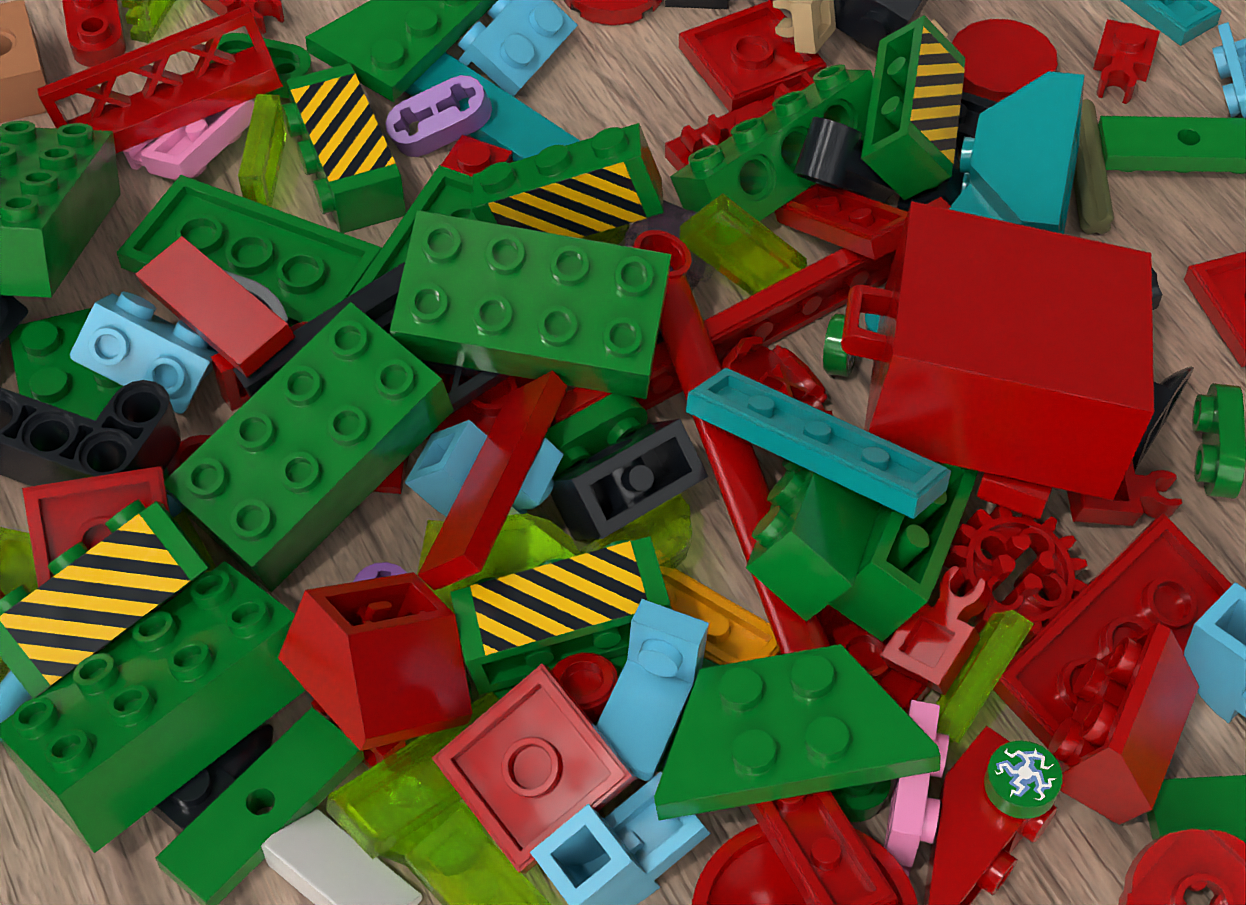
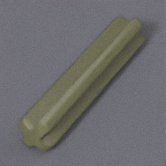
[1073,99,1114,235]

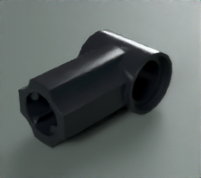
[793,117,897,204]

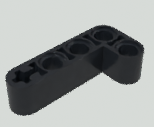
[0,380,181,486]

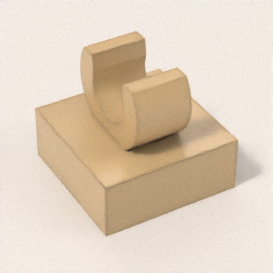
[773,0,836,54]

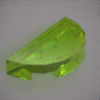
[575,494,692,577]
[452,513,581,591]

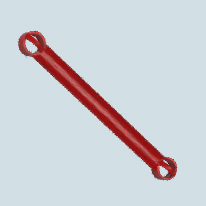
[632,230,830,655]

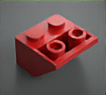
[278,572,473,751]
[1048,622,1199,825]

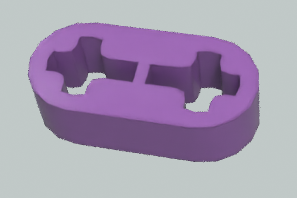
[385,75,492,157]

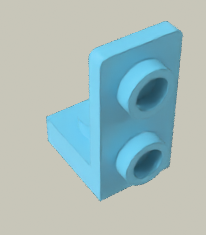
[596,599,709,781]

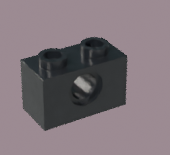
[550,419,709,540]

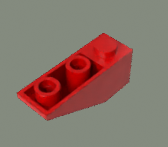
[923,725,1058,905]

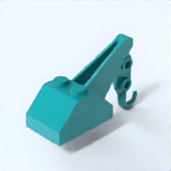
[865,71,1085,333]

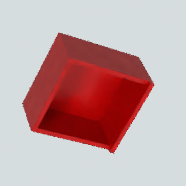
[841,201,1154,500]

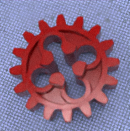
[943,505,1088,646]

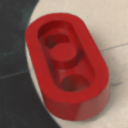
[62,0,126,67]

